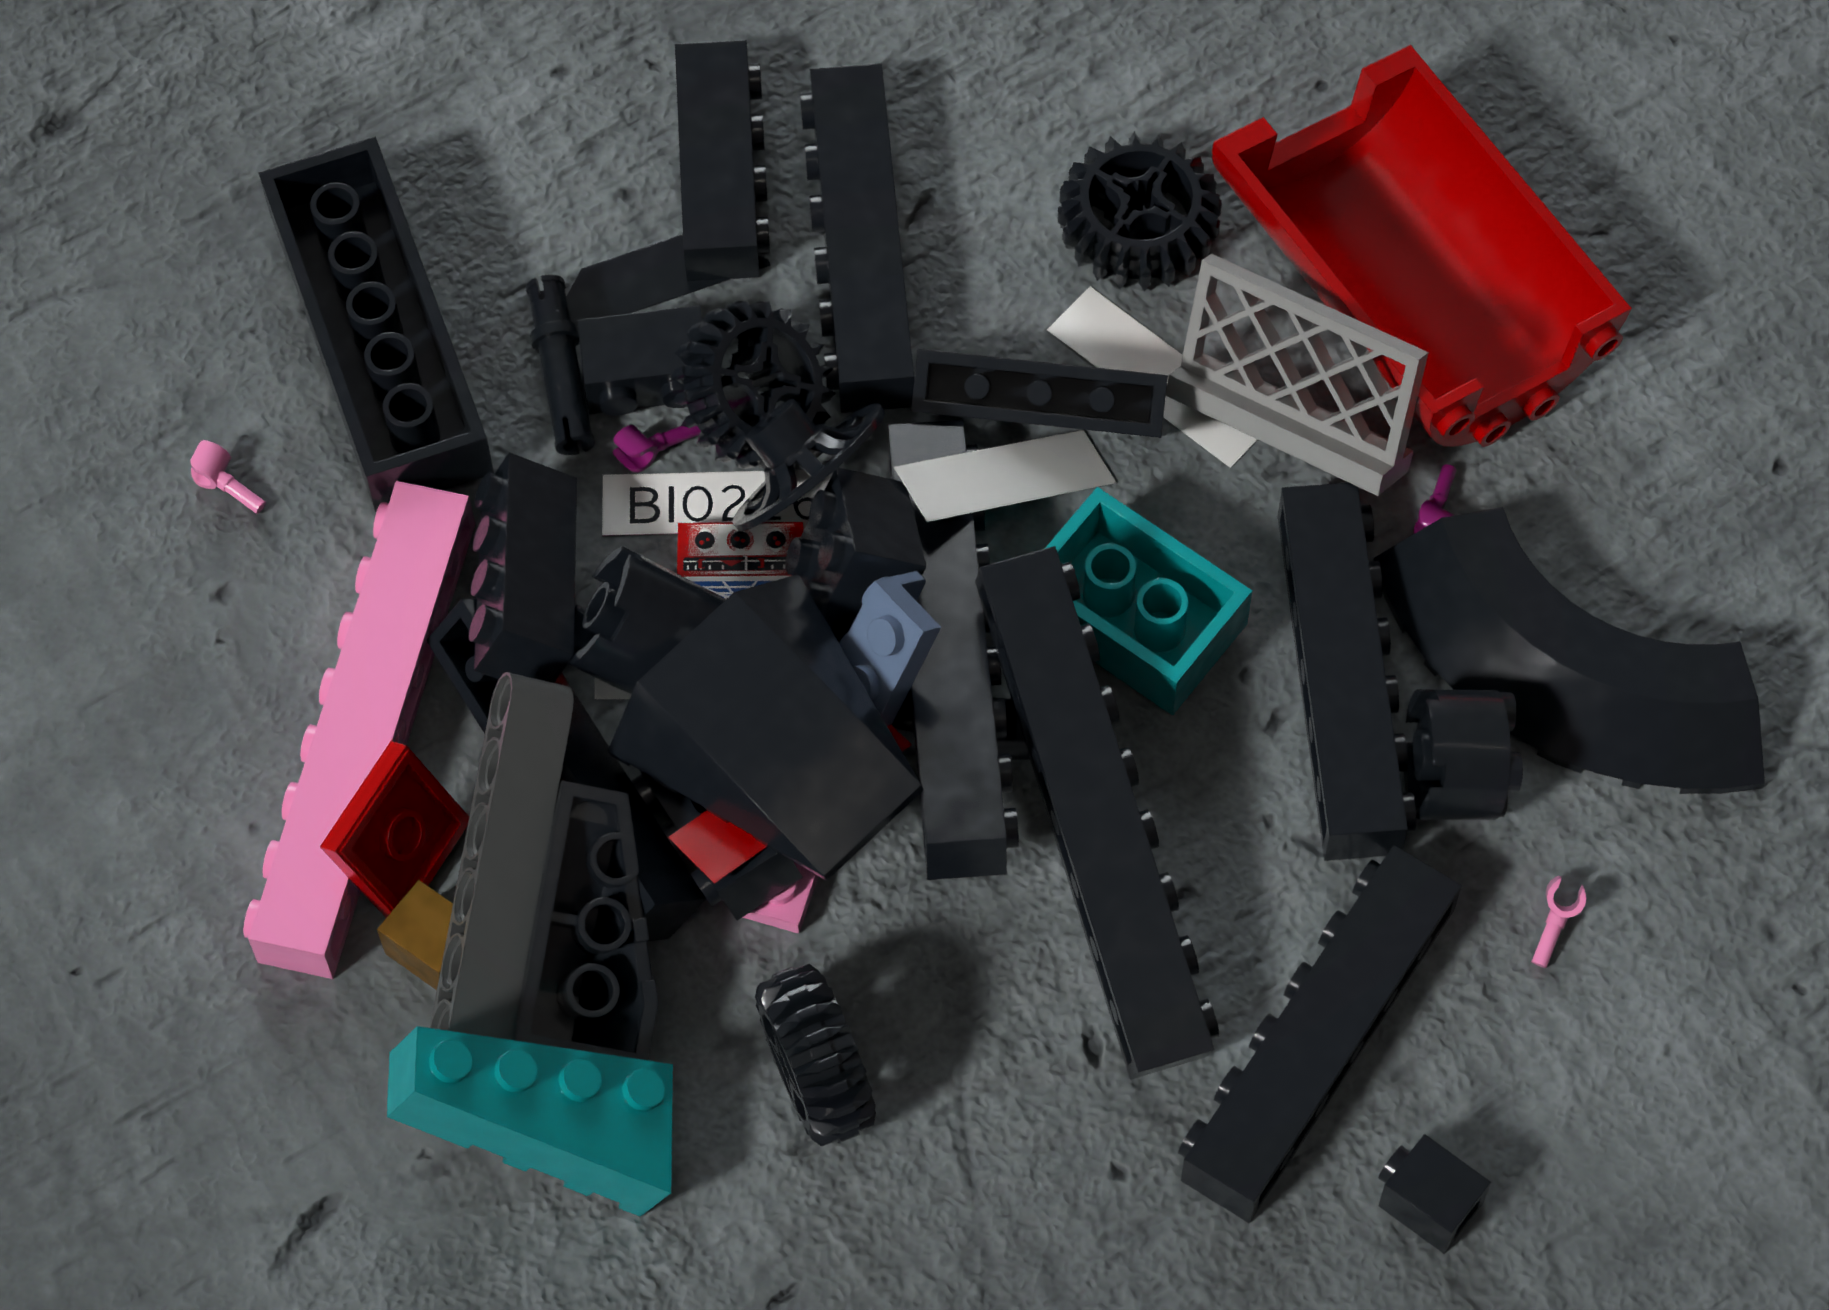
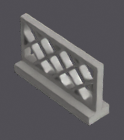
[1166,254,1429,496]

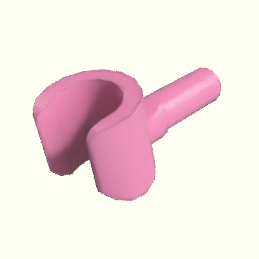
[190,440,266,514]
[1531,876,1587,968]

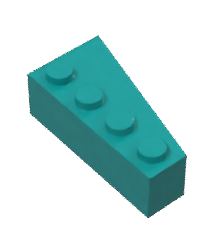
[387,1026,673,1217]

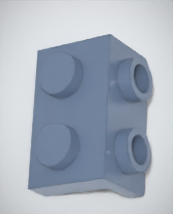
[839,571,942,726]

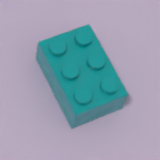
[1045,487,1253,715]

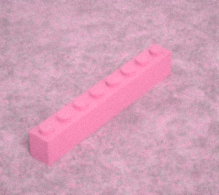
[243,481,475,979]

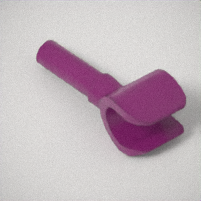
[612,424,701,473]
[1413,464,1457,534]

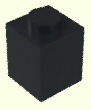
[1378,1134,1491,1254]

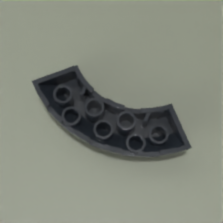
[1373,507,1765,794]

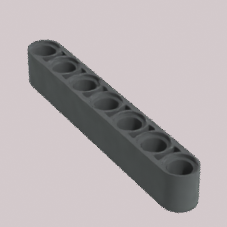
[430,672,574,1040]

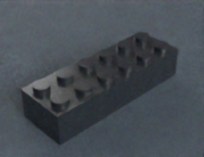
[259,136,494,512]

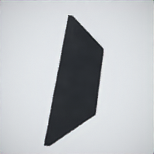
[566,234,771,327]

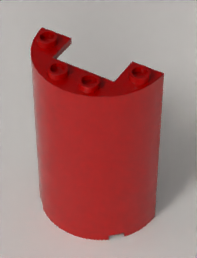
[1212,45,1632,447]

